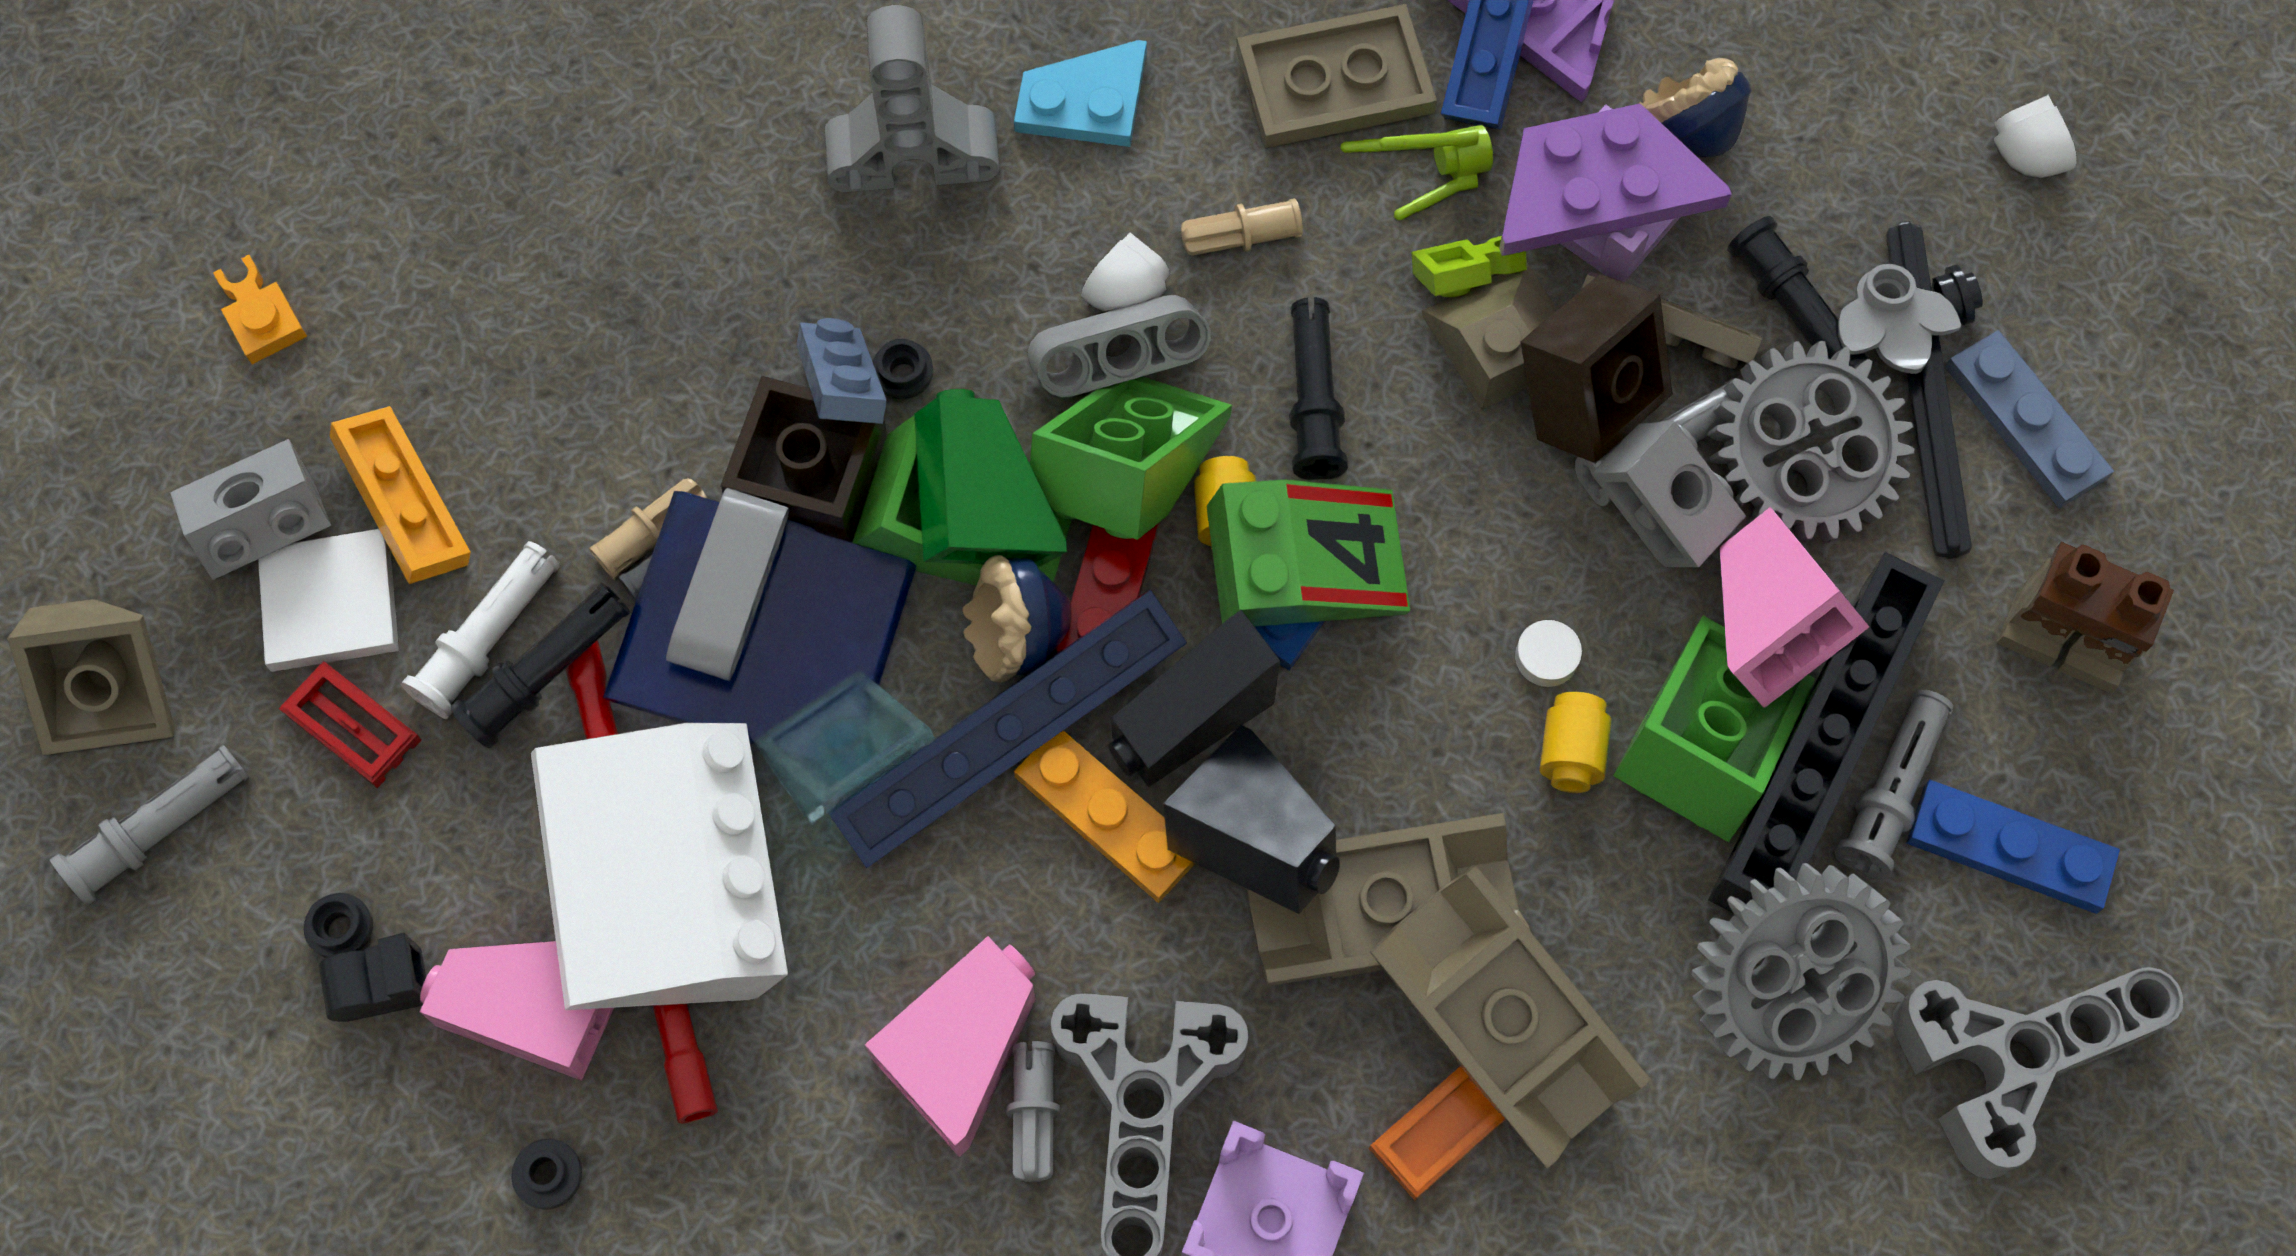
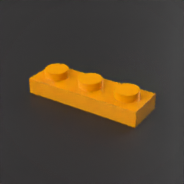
[329,406,471,584]
[1014,730,1196,903]

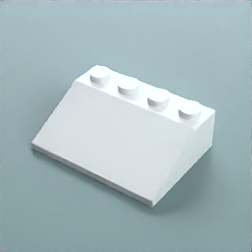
[531,723,788,1010]

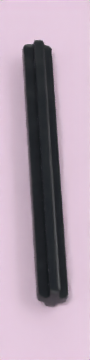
[1886,221,1972,559]

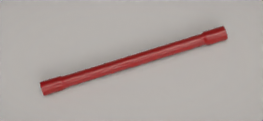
[565,640,718,1124]

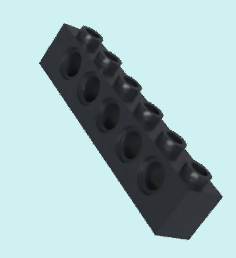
[1708,552,1945,913]

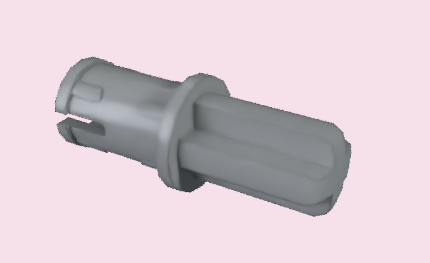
[1006,1041,1060,1182]

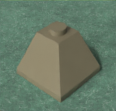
[1422,263,1557,410]
[7,599,174,755]

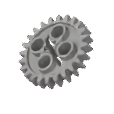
[1708,341,1915,543]
[1692,863,1911,1080]

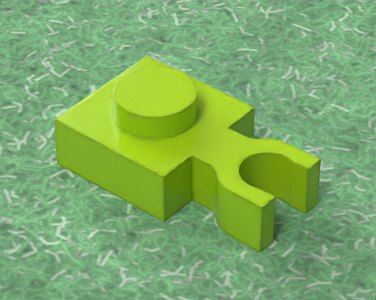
[1411,236,1527,297]

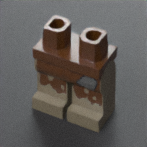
[1996,542,2174,694]

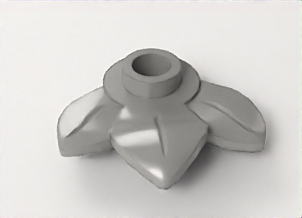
[1837,264,1961,374]

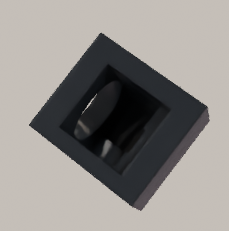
[319,933,426,1022]

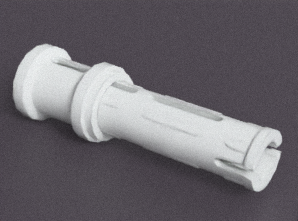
[401,541,560,719]

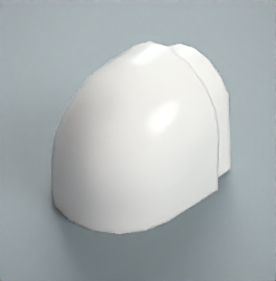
[1994,95,2077,178]
[1081,233,1170,312]

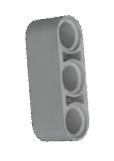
[1028,295,1211,397]
[666,488,789,681]

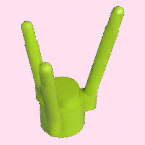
[1340,125,1493,220]

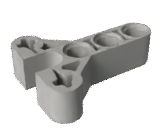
[825,5,999,192]
[1892,967,2183,1179]
[1051,993,1248,1256]

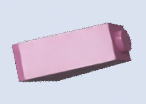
[1720,507,1869,708]
[865,936,1036,1157]
[420,941,614,1081]

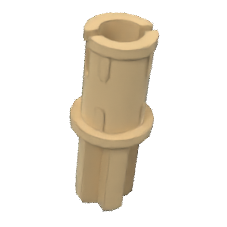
[1181,198,1303,256]
[589,478,709,580]

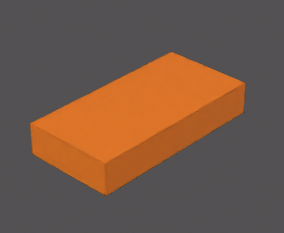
[1369,1066,1505,1201]

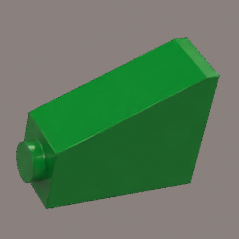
[914,389,1067,567]

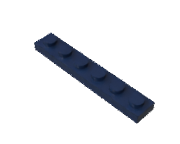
[828,590,1187,868]

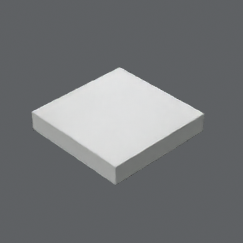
[258,529,399,672]

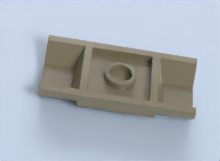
[1246,813,1530,986]
[1370,865,1651,1169]

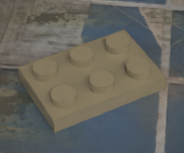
[1236,4,1437,148]

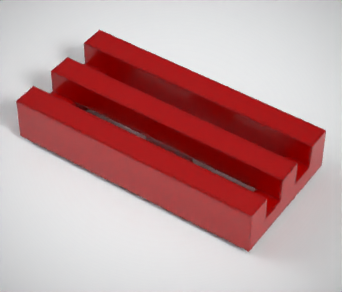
[279,661,422,789]

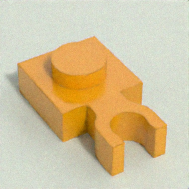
[213,255,307,364]

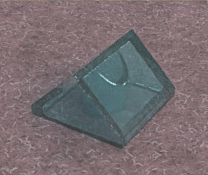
[754,669,934,825]

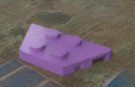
[1448,0,1614,102]
[1499,103,1732,256]

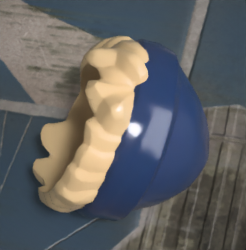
[1639,58,1752,157]
[962,555,1071,683]

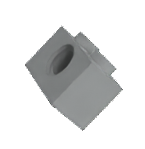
[1591,421,1746,567]
[170,439,331,580]

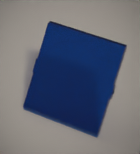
[603,491,917,773]

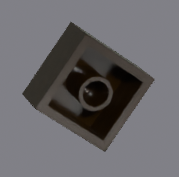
[1520,274,1673,464]
[720,376,887,548]

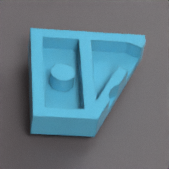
[1014,40,1147,147]

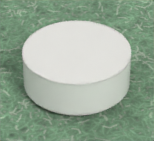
[1515,620,1582,687]

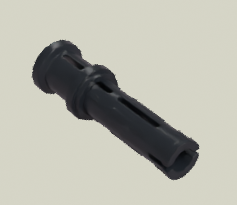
[1727,216,1874,368]
[1289,297,1348,480]
[451,582,630,748]

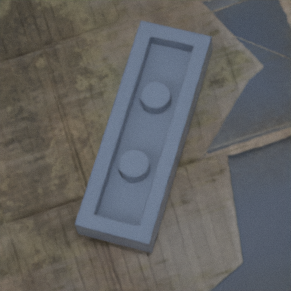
[797,318,886,424]
[1945,330,2114,509]

